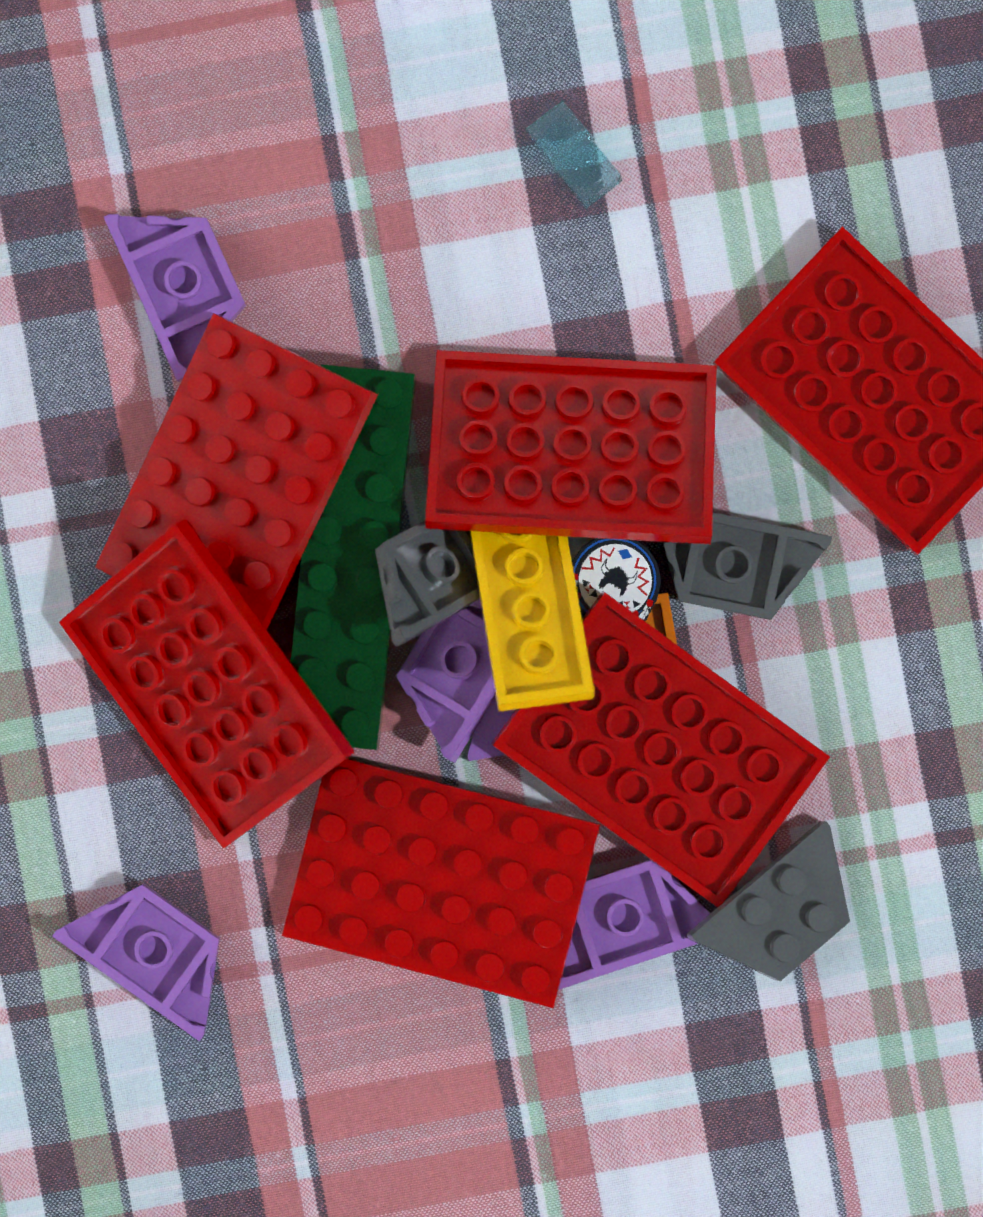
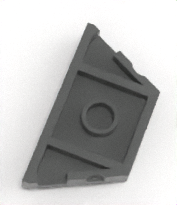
[662,512,832,620]
[375,521,480,647]
[686,821,850,981]

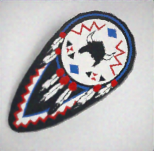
[572,538,661,621]

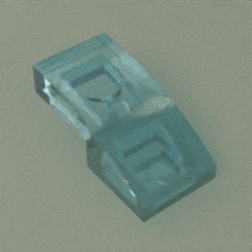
[526,100,622,209]

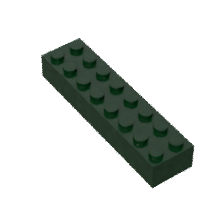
[291,364,416,750]

